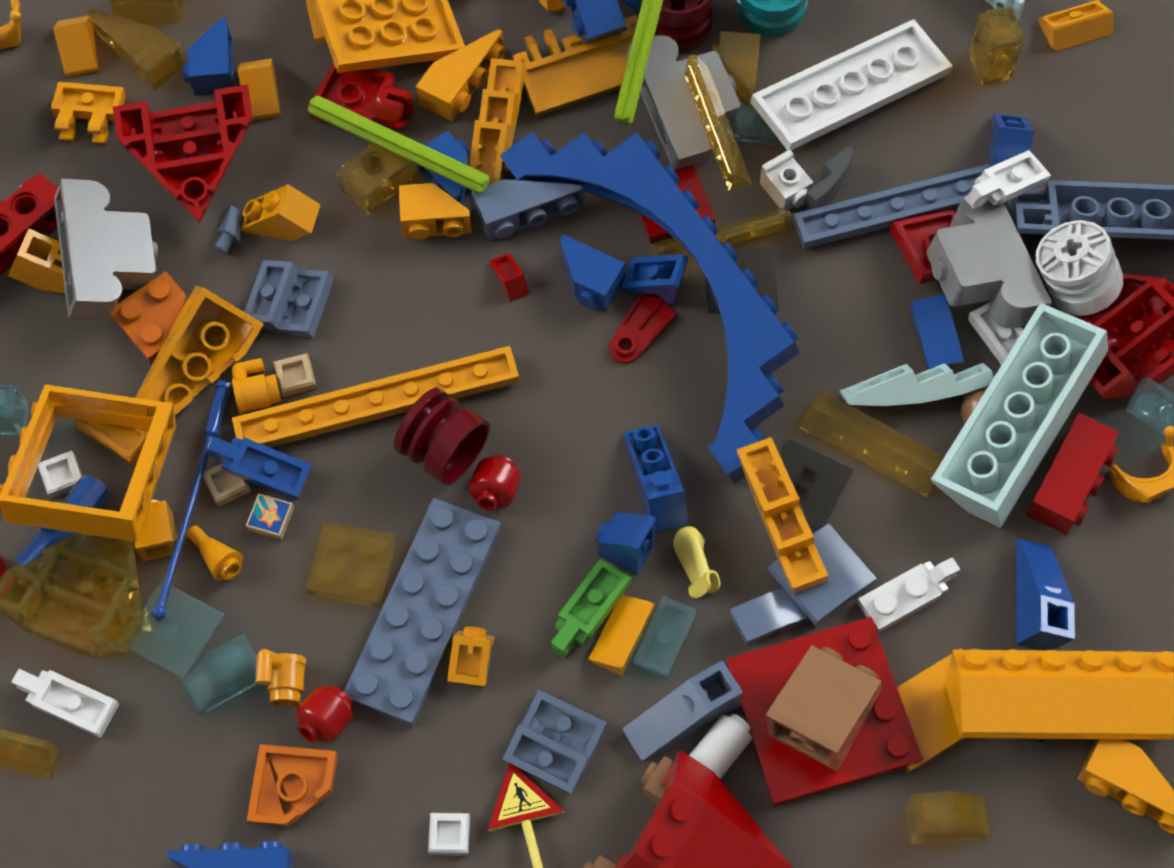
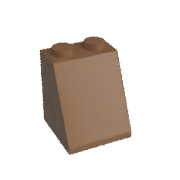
[766,645,882,772]

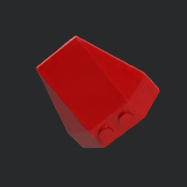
[615,751,793,868]

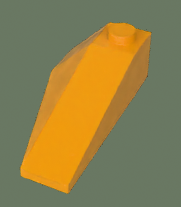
[135,286,264,415]

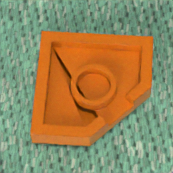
[110,271,188,364]
[247,744,338,828]

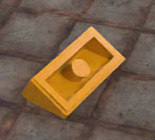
[1038,0,1114,51]
[588,595,655,676]

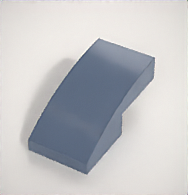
[729,588,810,647]

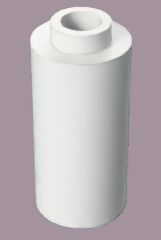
[689,714,752,779]

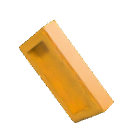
[75,420,148,466]

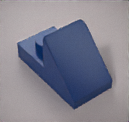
[621,254,688,306]

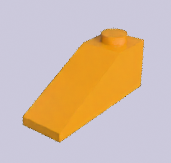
[8,229,65,294]

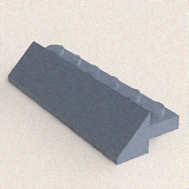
[1008,180,1174,240]

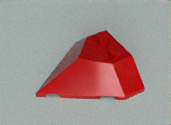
[113,84,253,223]
[1084,274,1174,399]

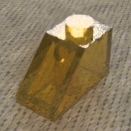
[712,31,760,109]
[905,791,991,844]

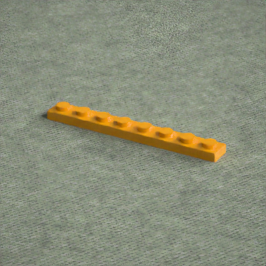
[232,346,520,448]

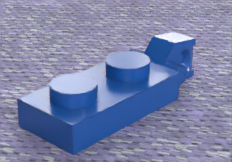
[207,436,312,501]

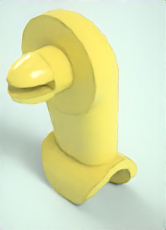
[673,526,721,598]

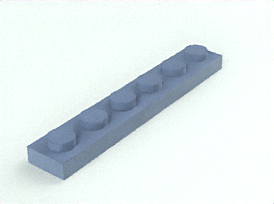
[793,164,990,249]

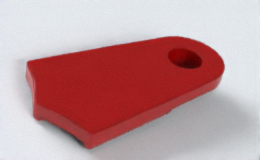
[609,294,677,364]

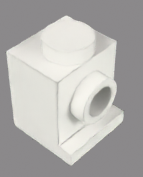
[760,149,813,213]

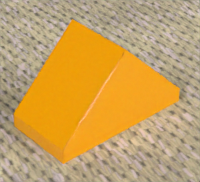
[53,15,99,78]
[237,58,281,121]

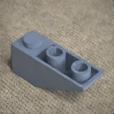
[471,179,583,241]
[622,660,743,763]

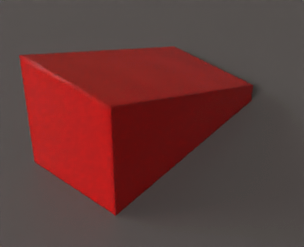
[489,253,530,302]

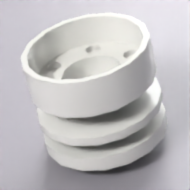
[1036,220,1123,316]

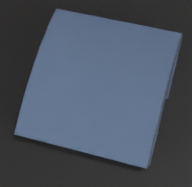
[244,260,334,339]
[767,524,877,625]
[502,689,608,794]

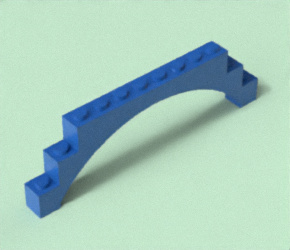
[500,132,799,484]

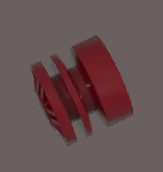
[654,0,713,51]
[393,387,490,485]

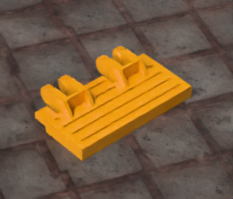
[512,15,638,117]

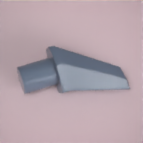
[214,205,241,255]

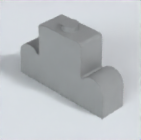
[626,35,740,170]
[54,179,158,319]
[926,195,1052,328]

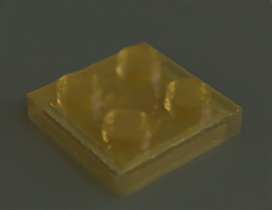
[306,521,397,607]

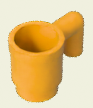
[232,358,282,414]
[255,649,306,707]

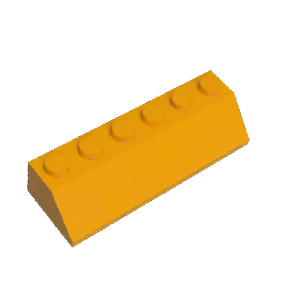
[945,649,1174,740]

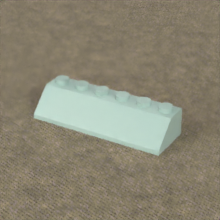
[931,302,1108,528]

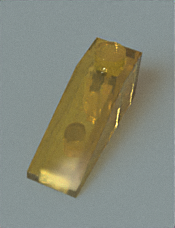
[87,9,183,91]

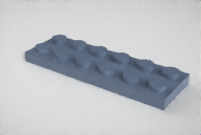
[344,498,502,727]

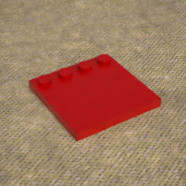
[727,617,923,807]

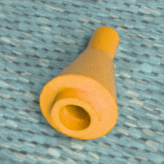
[186,525,243,582]

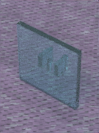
[120,581,226,680]

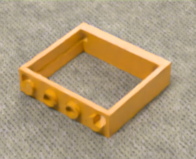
[0,384,177,542]

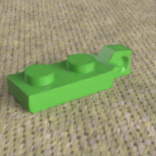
[551,558,632,659]

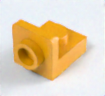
[447,626,495,687]

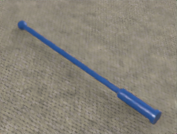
[151,381,233,621]

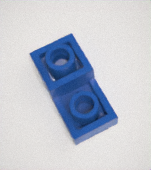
[909,294,964,370]

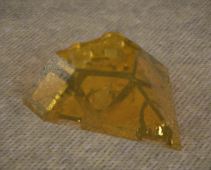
[0,508,144,660]

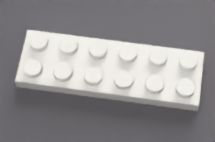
[750,19,953,151]

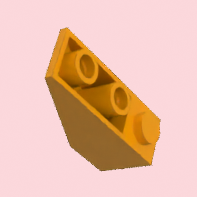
[416,29,506,122]
[1077,739,1174,834]

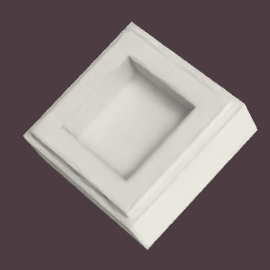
[38,451,82,499]
[428,813,470,856]

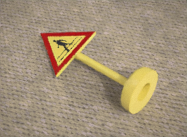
[488,763,564,868]

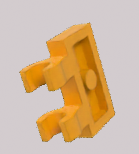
[50,82,126,144]

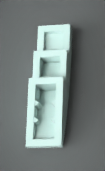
[840,363,994,406]

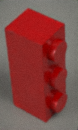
[1026,413,1119,535]

